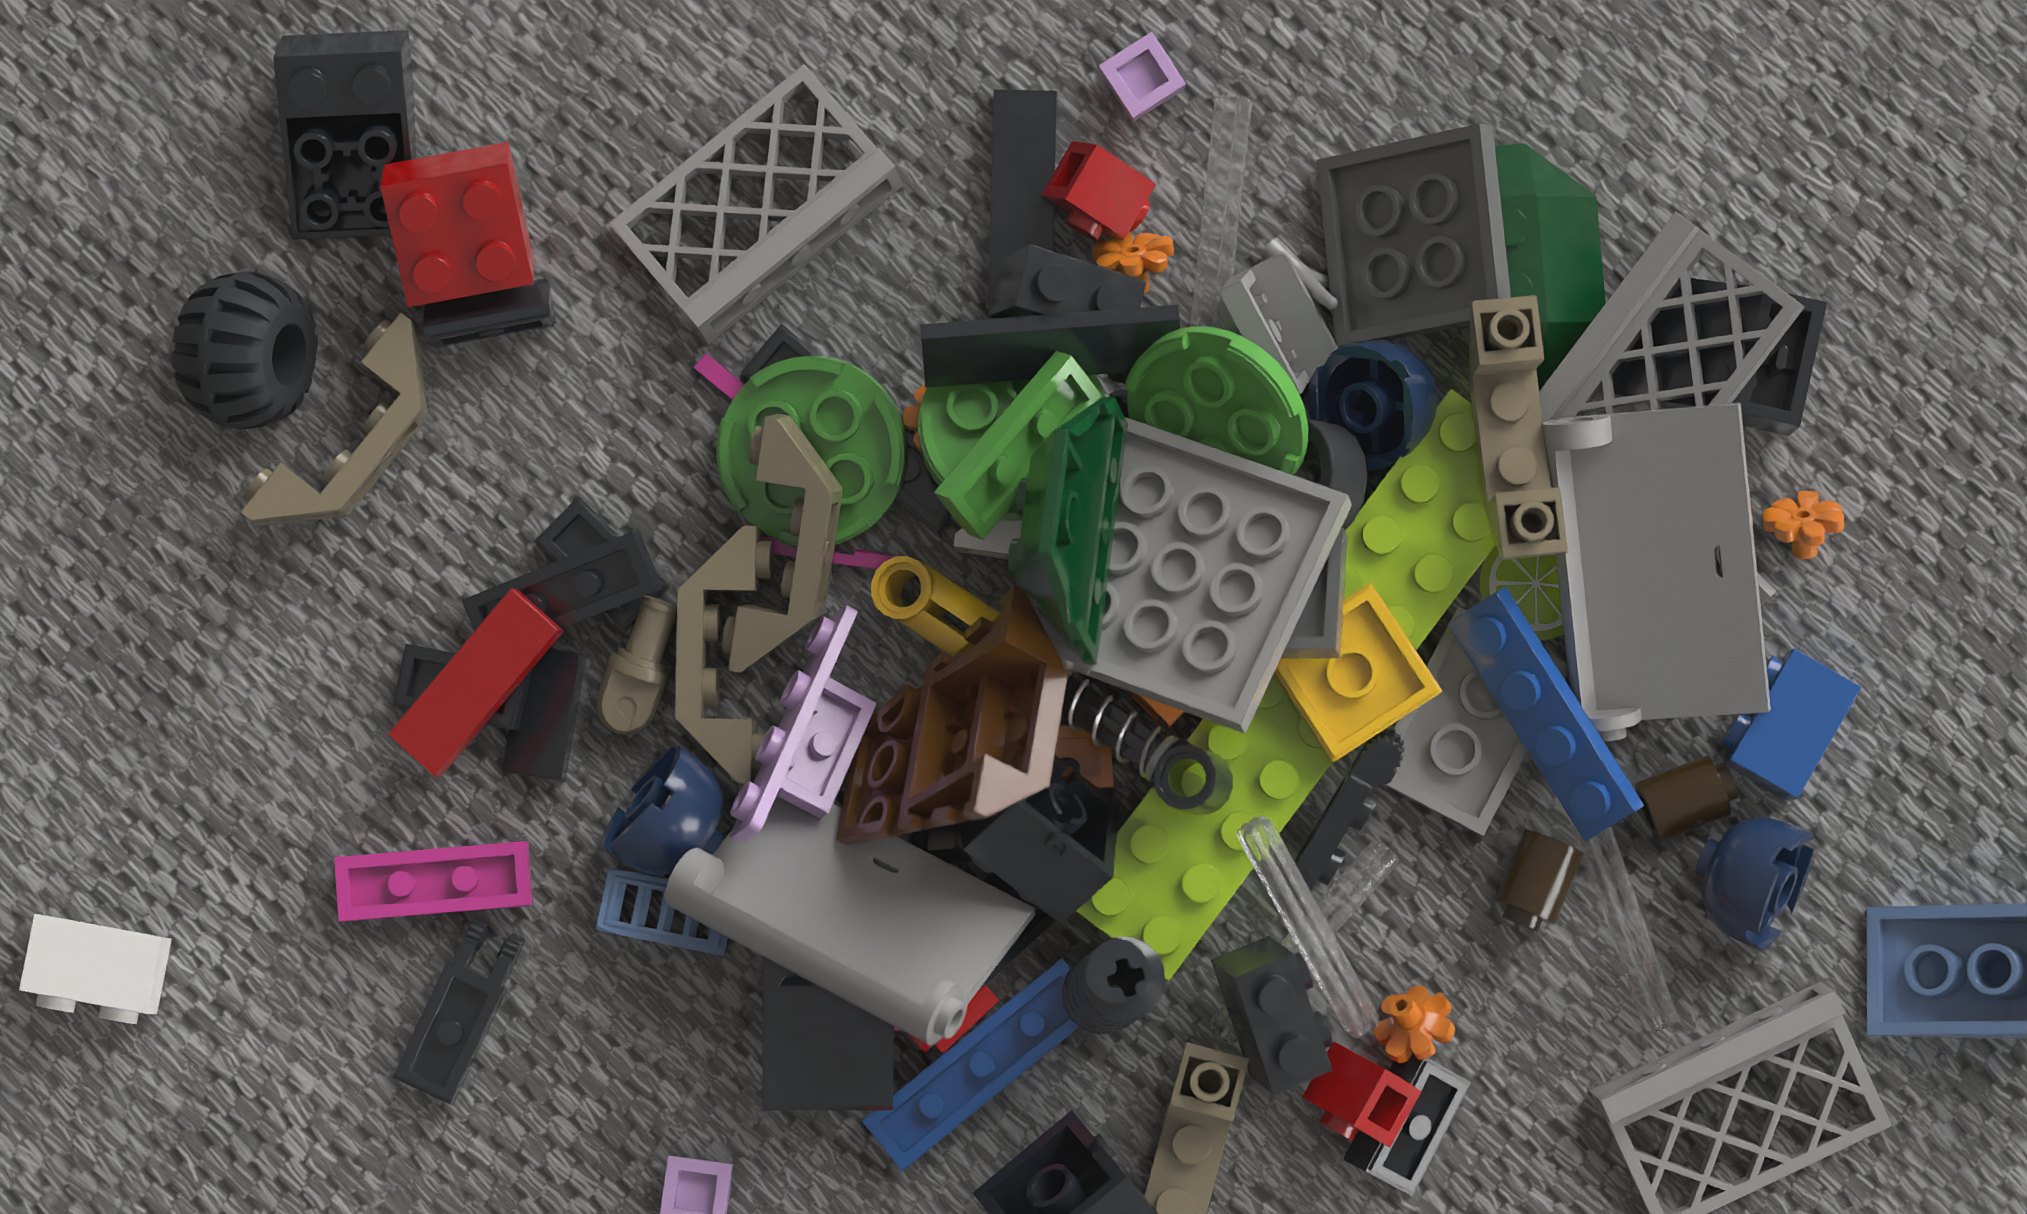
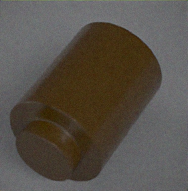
[1635,755,1738,843]
[1495,829,1584,932]

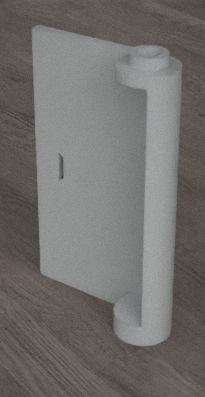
[1542,403,1771,741]
[665,796,1035,1045]

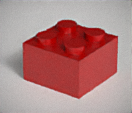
[380,142,535,307]

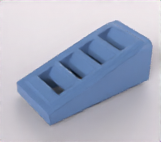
[596,867,729,957]

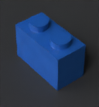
[1721,648,1862,801]

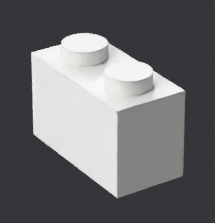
[19,914,172,1024]

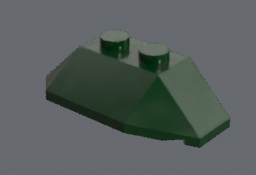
[1495,143,1606,391]
[1008,397,1128,664]

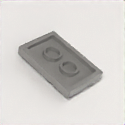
[1383,606,1568,837]

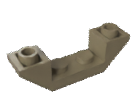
[1469,295,1568,560]
[240,313,428,527]
[722,414,843,673]
[675,526,773,784]
[1144,1042,1249,1214]

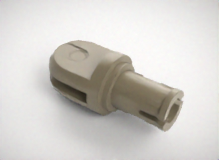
[596,596,677,735]

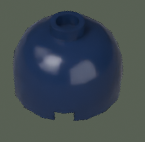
[1307,340,1439,470]
[601,746,724,876]
[1696,818,1814,950]

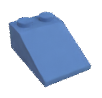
[1867,903,2027,1039]

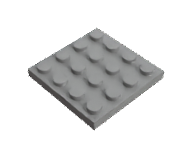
[1033,417,1352,734]

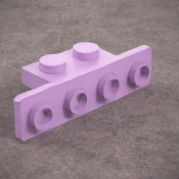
[730,605,877,844]

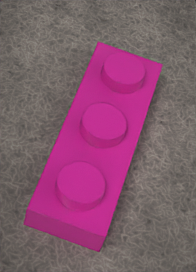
[334,841,533,922]

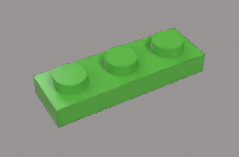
[934,351,1103,540]

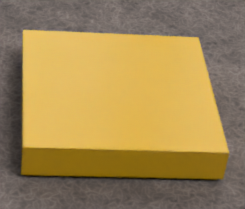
[1274,583,1442,763]

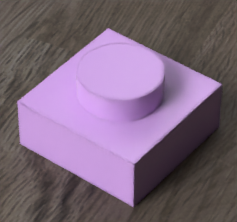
[1098,32,1186,123]
[660,1155,734,1214]

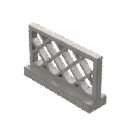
[609,64,904,344]
[1539,211,1805,422]
[1589,982,1892,1214]

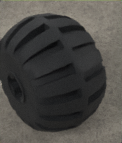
[172,271,318,430]

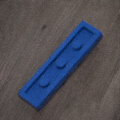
[1447,587,1644,842]
[862,958,1079,1171]

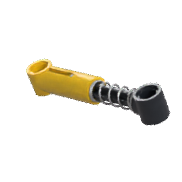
[871,556,1233,815]

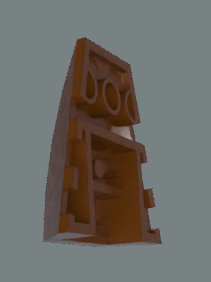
[836,586,1068,845]

